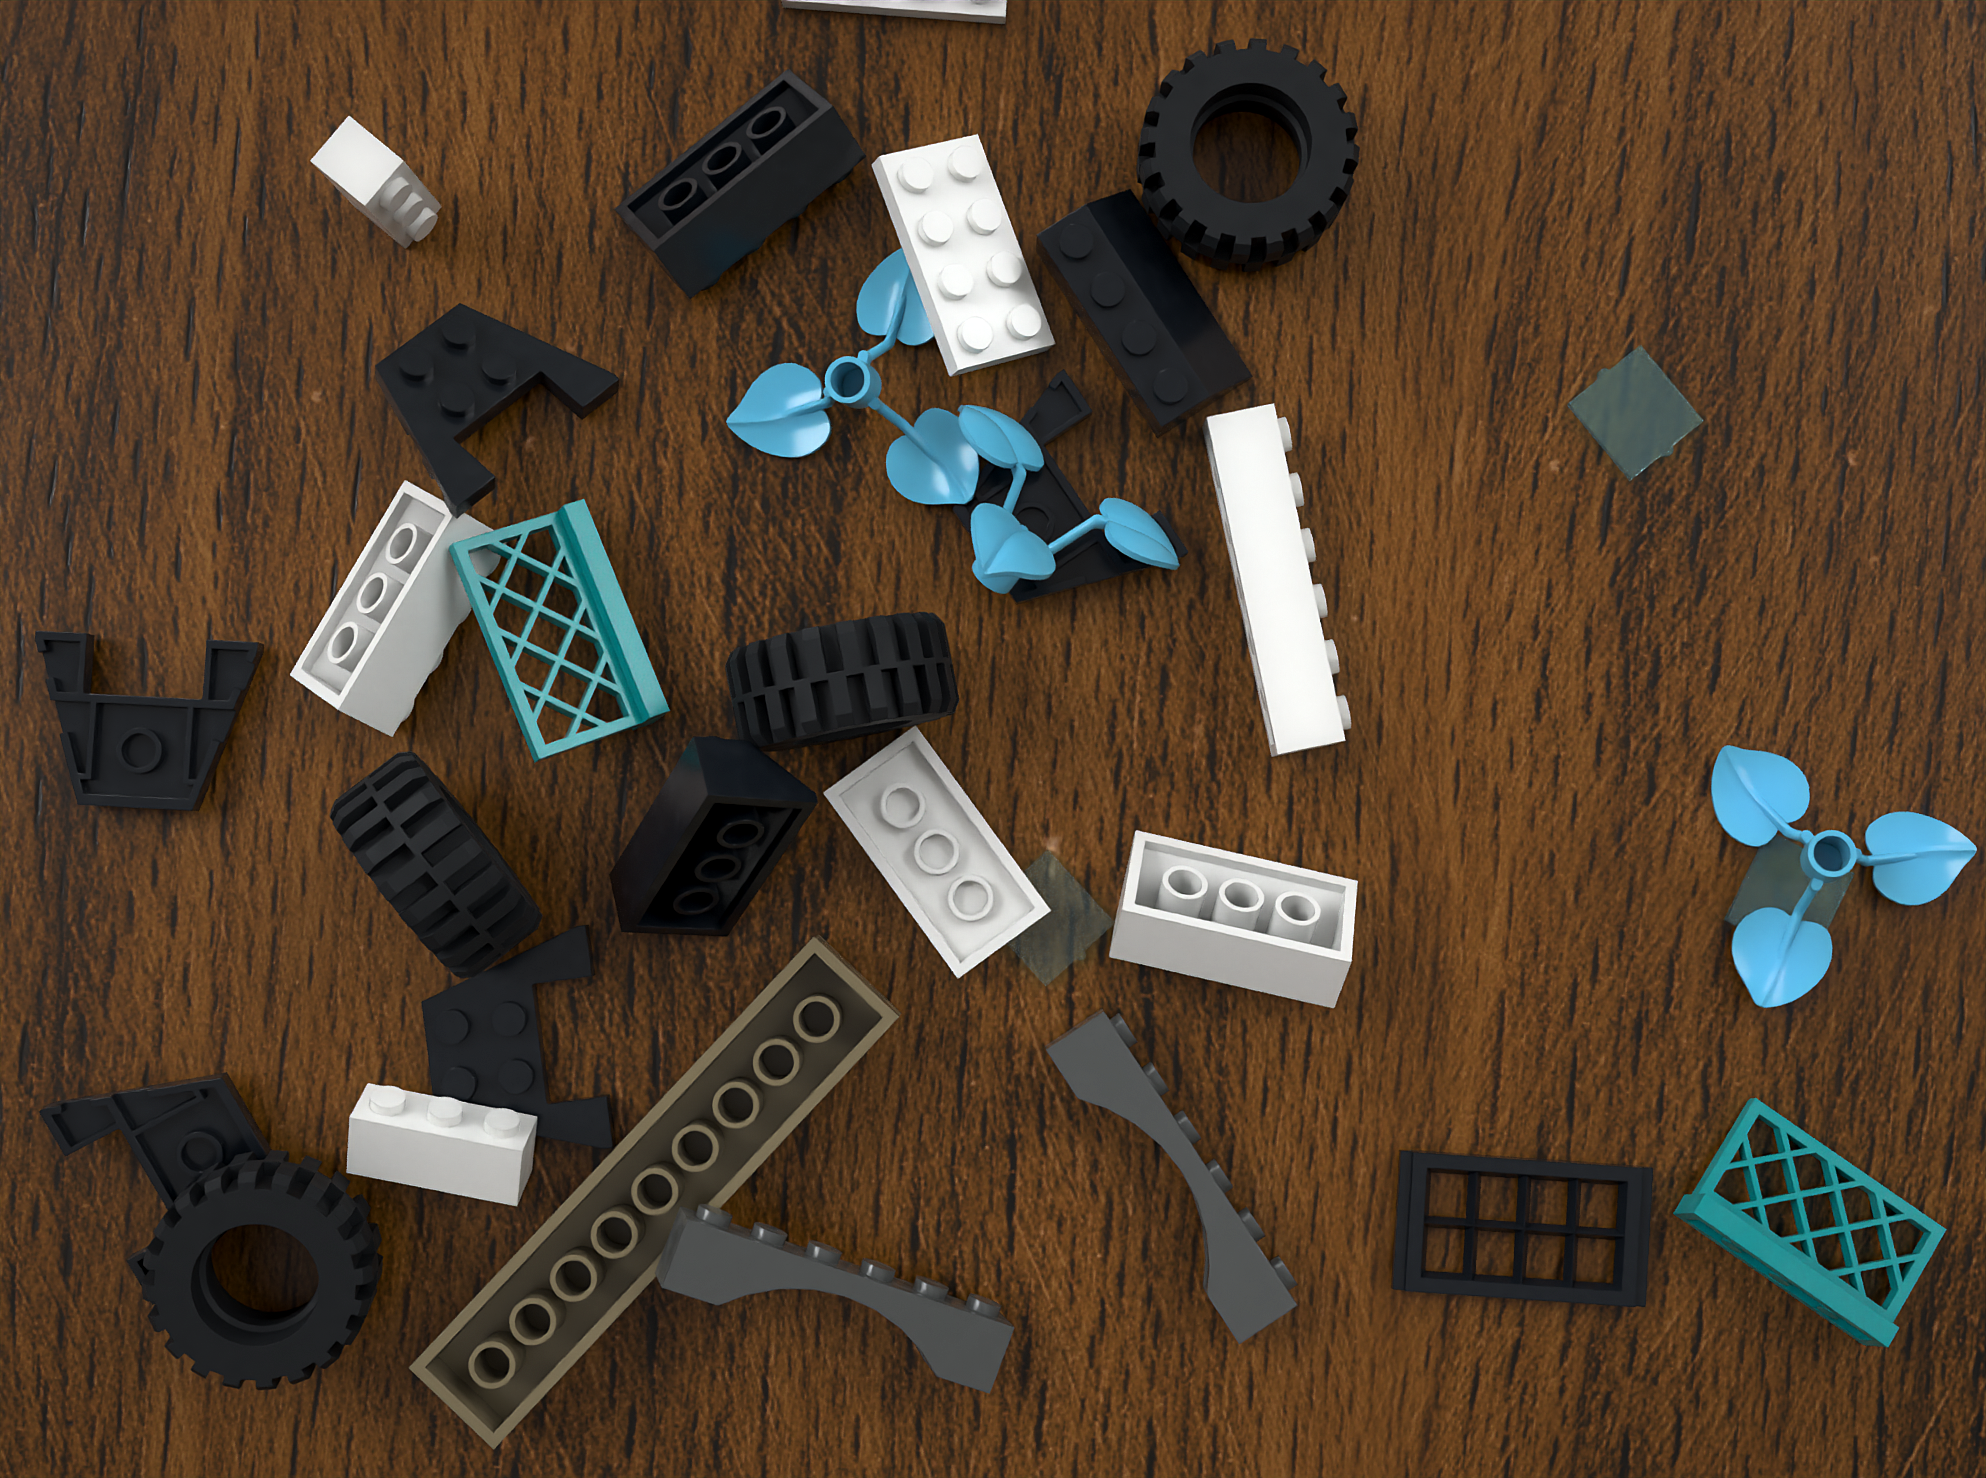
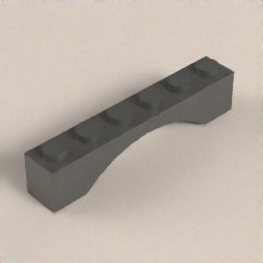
[1045,1008,1298,1344]
[655,1204,1015,1394]

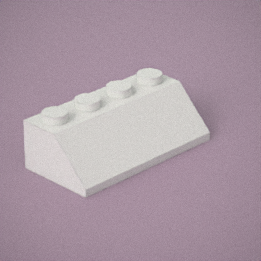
[290,480,507,737]
[1109,830,1358,1008]

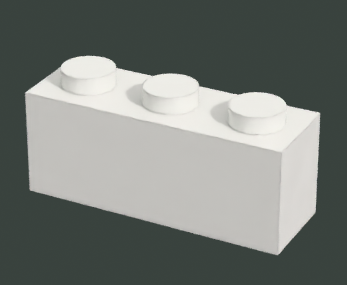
[310,116,442,249]
[346,1083,537,1206]

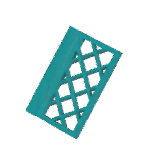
[448,499,670,763]
[1673,1098,1947,1347]

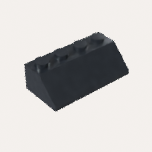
[614,69,866,299]
[1036,189,1253,438]
[609,736,818,937]

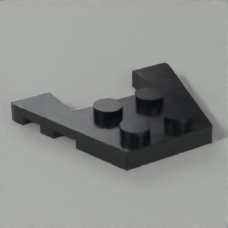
[375,303,619,519]
[953,369,1188,605]
[35,631,264,811]
[421,925,616,1149]
[39,1072,272,1305]

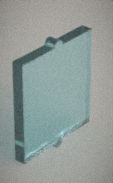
[1567,345,1704,481]
[1724,834,1855,930]
[1007,849,1115,986]

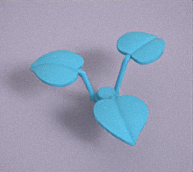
[726,248,980,505]
[957,405,1180,594]
[1711,745,1977,1008]

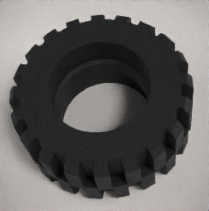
[1136,38,1360,272]
[725,612,959,752]
[329,751,543,979]
[141,1150,383,1390]

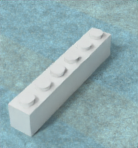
[1202,403,1351,757]

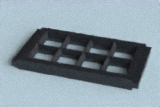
[1391,1150,1653,1307]

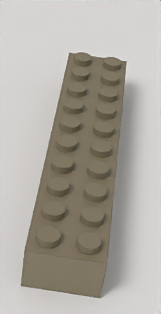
[409,935,901,1450]

